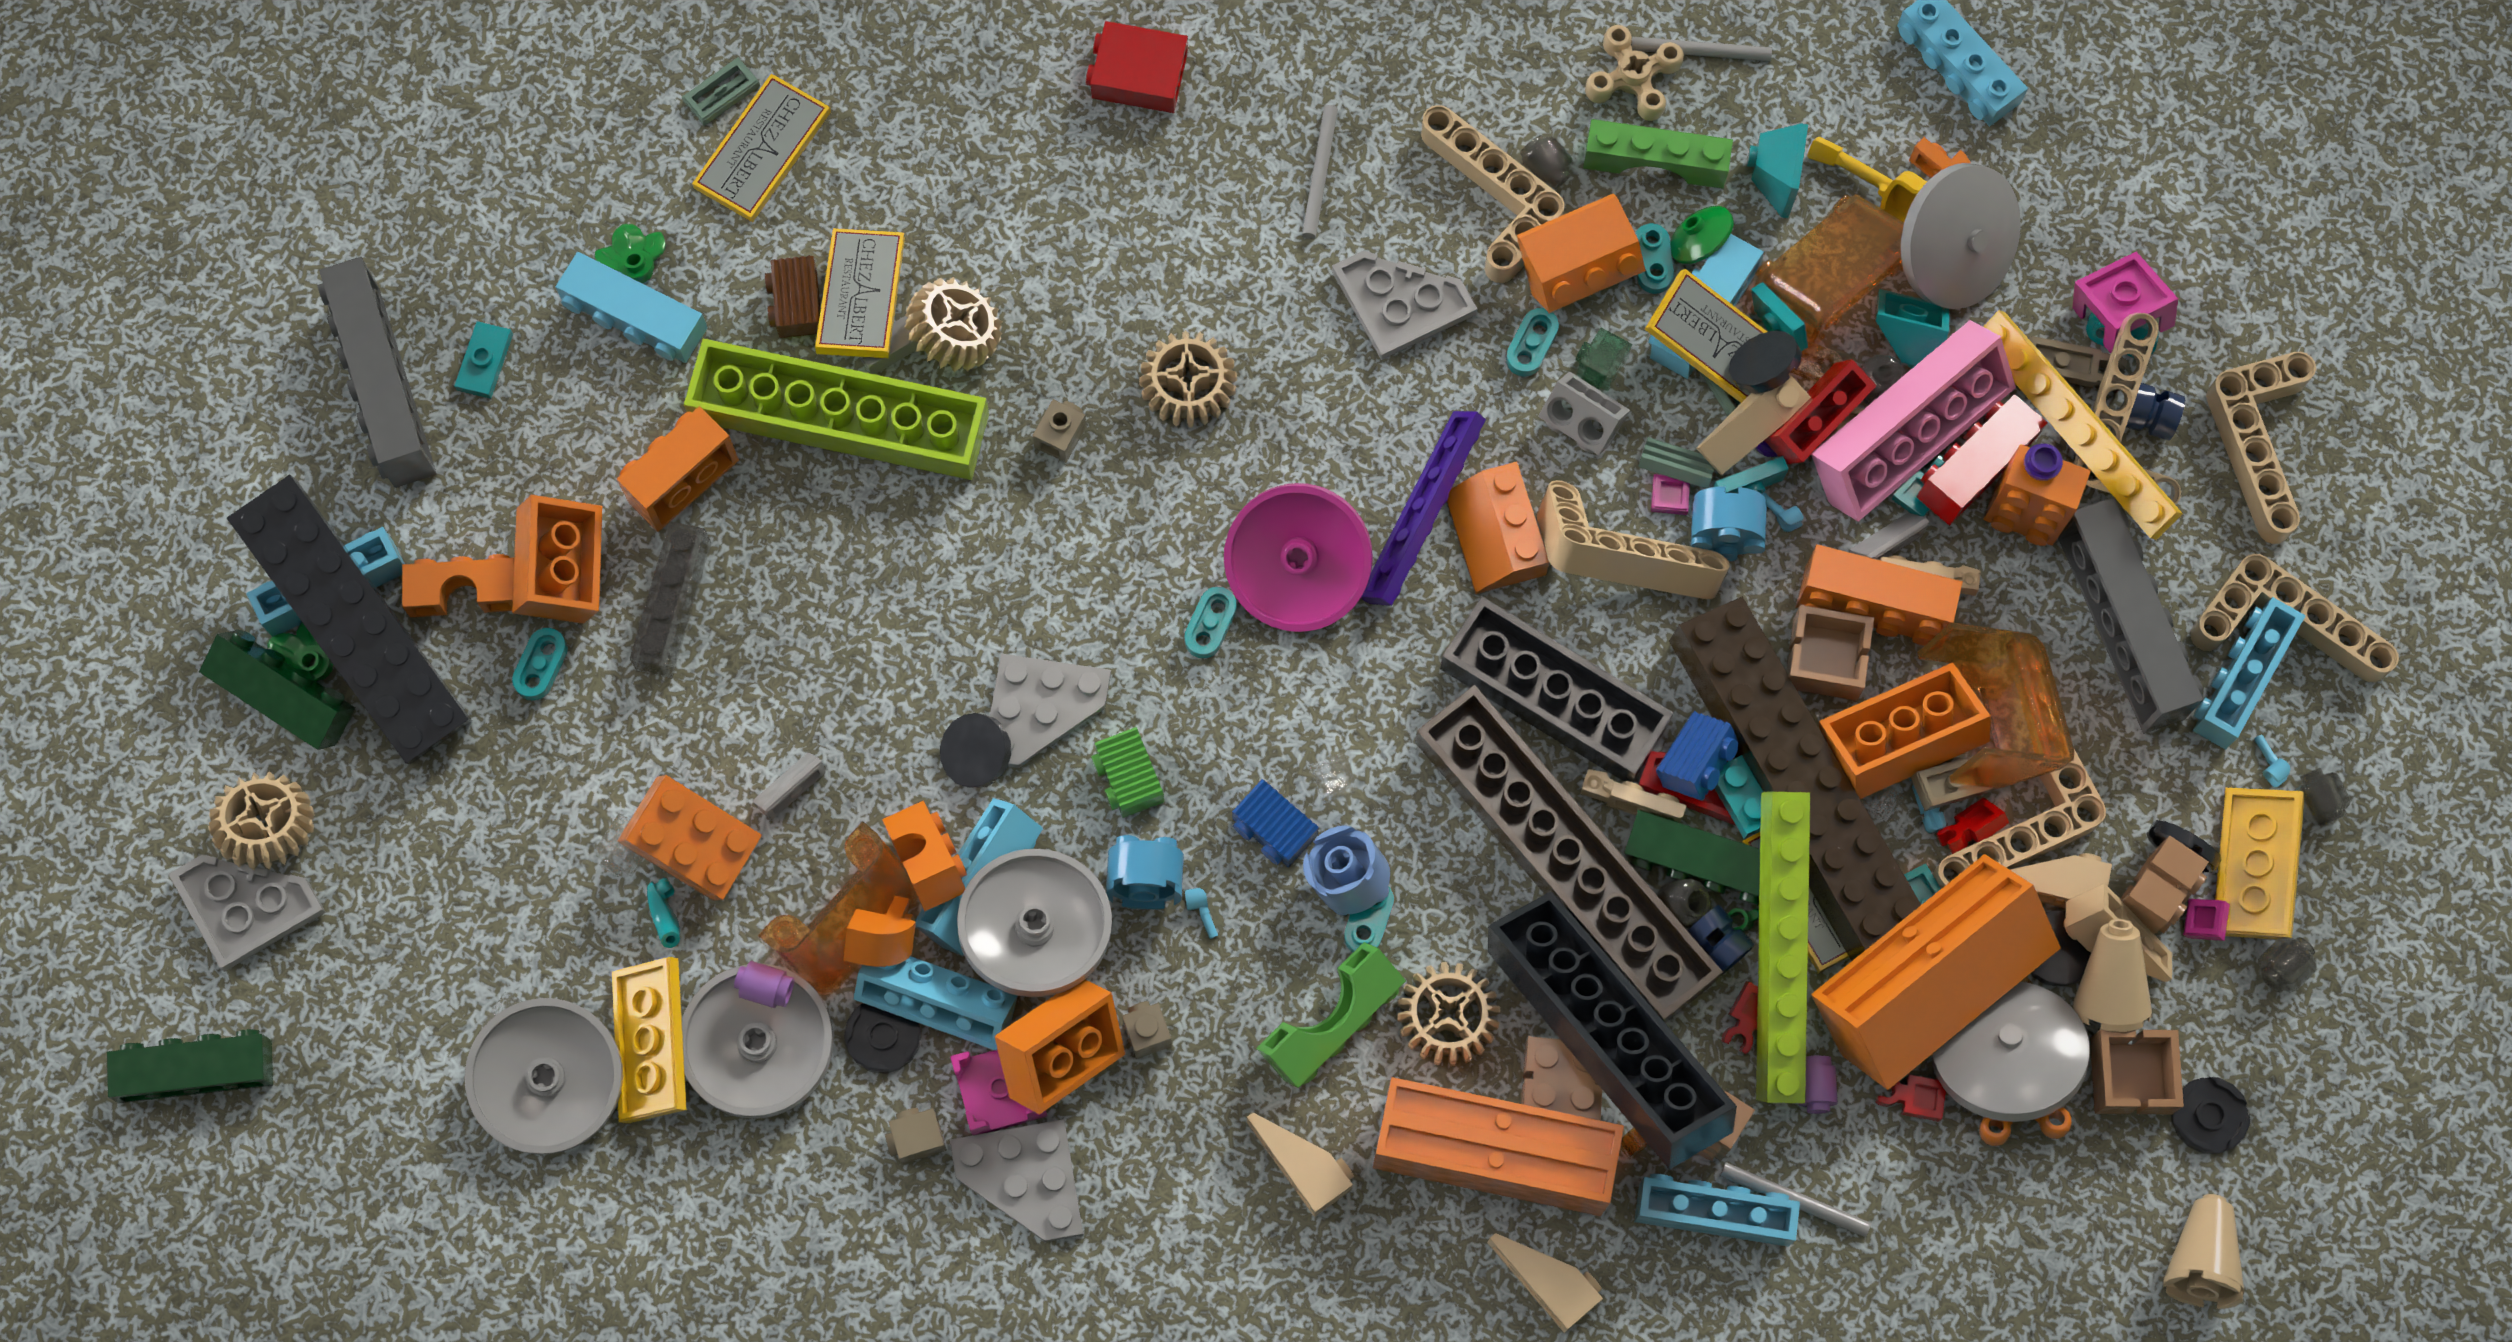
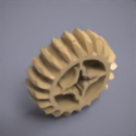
[905,277,1003,372]
[1139,330,1237,428]
[208,771,315,871]
[1397,962,1500,1066]

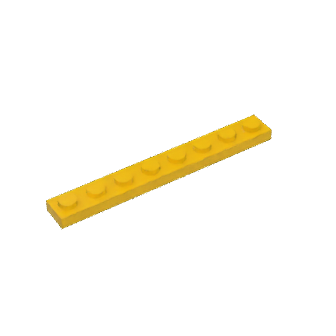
[1983,310,2183,540]

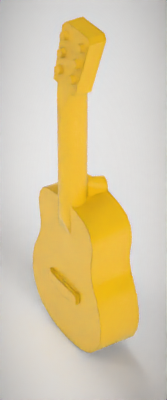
[1807,137,1927,229]

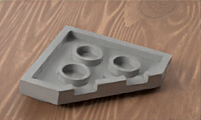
[1332,251,1478,360]
[990,653,1111,768]
[168,854,326,972]
[950,1119,1084,1242]

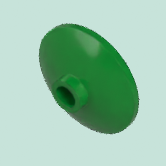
[1670,206,1734,264]

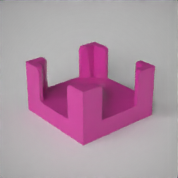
[2072,251,2178,353]
[950,1049,1047,1135]

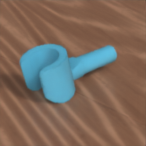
[1762,492,1804,532]
[2254,735,2290,788]
[1185,888,1218,939]

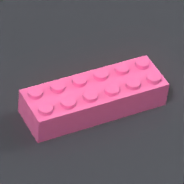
[1811,320,2016,522]

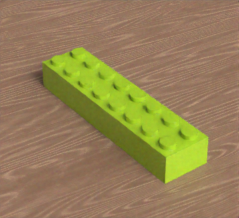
[684,338,989,480]

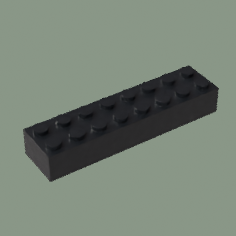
[227,474,473,765]
[1488,891,1737,1170]

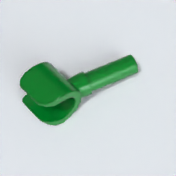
[1728,908,1759,931]

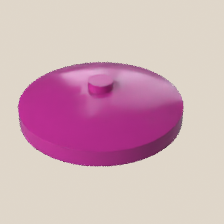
[1224,483,1373,632]

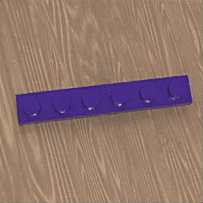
[1361,411,1486,606]

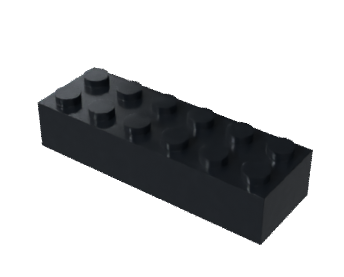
[1440,597,1674,782]

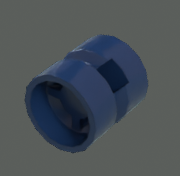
[2122,383,2185,441]
[1688,904,1756,976]

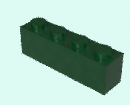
[199,629,356,750]
[1624,810,1760,906]
[107,1029,273,1103]

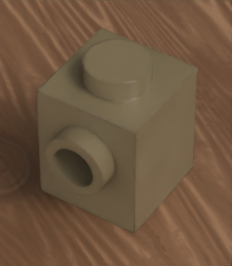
[1032,399,1087,463]
[1122,1001,1172,1059]
[885,1108,947,1164]

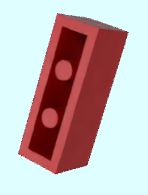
[1764,359,1876,464]

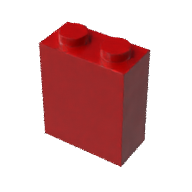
[1086,21,1188,113]

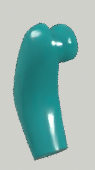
[647,878,680,948]

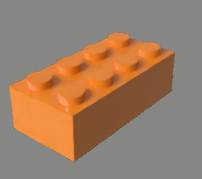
[1795,544,1963,646]
[1819,662,1991,799]

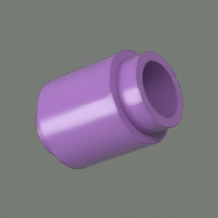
[734,961,795,1008]
[1799,1056,1838,1114]

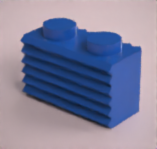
[1656,711,1738,801]
[1232,779,1319,868]

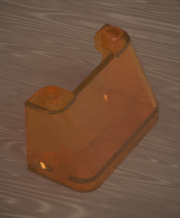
[1753,194,1904,349]
[758,821,919,996]

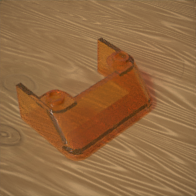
[1917,622,2075,788]

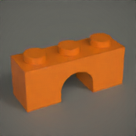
[402,554,514,617]
[882,800,967,911]

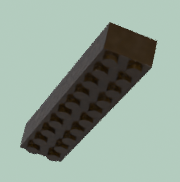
[1669,596,1921,961]
[1415,685,1722,1023]

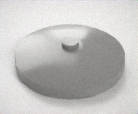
[1901,163,2021,309]
[957,849,1112,997]
[682,964,834,1119]
[1931,982,2089,1122]
[464,998,623,1154]

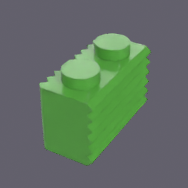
[1091,727,1164,818]

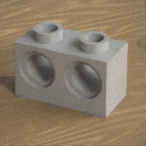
[1538,371,1630,455]

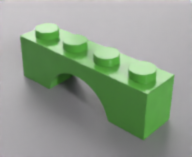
[1583,119,1733,189]
[1256,942,1406,1088]

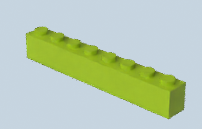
[1756,792,1810,1103]

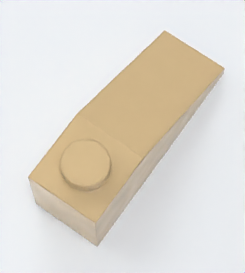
[1696,373,1811,475]
[2011,853,2112,908]
[2064,883,2172,982]
[1247,1113,1354,1217]
[1487,1233,1603,1333]

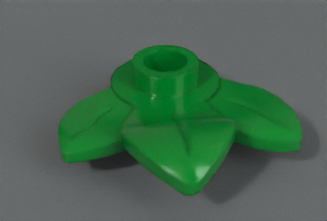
[595,224,666,283]
[267,622,333,681]

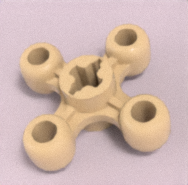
[1585,25,1684,121]

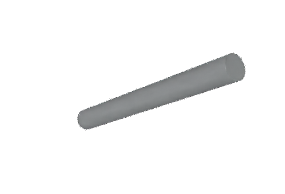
[1631,37,1772,61]
[1302,105,1338,239]
[1720,1162,1871,1237]

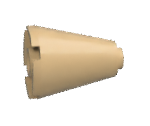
[2073,919,2152,1032]
[2163,1194,2244,1309]

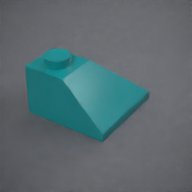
[1747,123,1809,218]
[1876,289,1949,369]

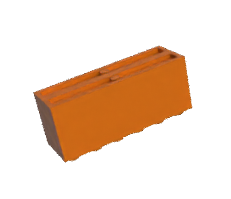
[1811,854,2061,1090]
[1373,1077,1624,1216]

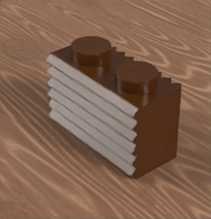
[765,255,821,338]

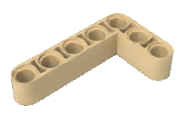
[1421,105,1565,283]
[2073,313,2181,505]
[2206,352,2316,544]
[1537,480,1730,599]
[2190,554,2399,683]
[1933,728,2106,889]

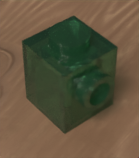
[1575,327,1632,391]

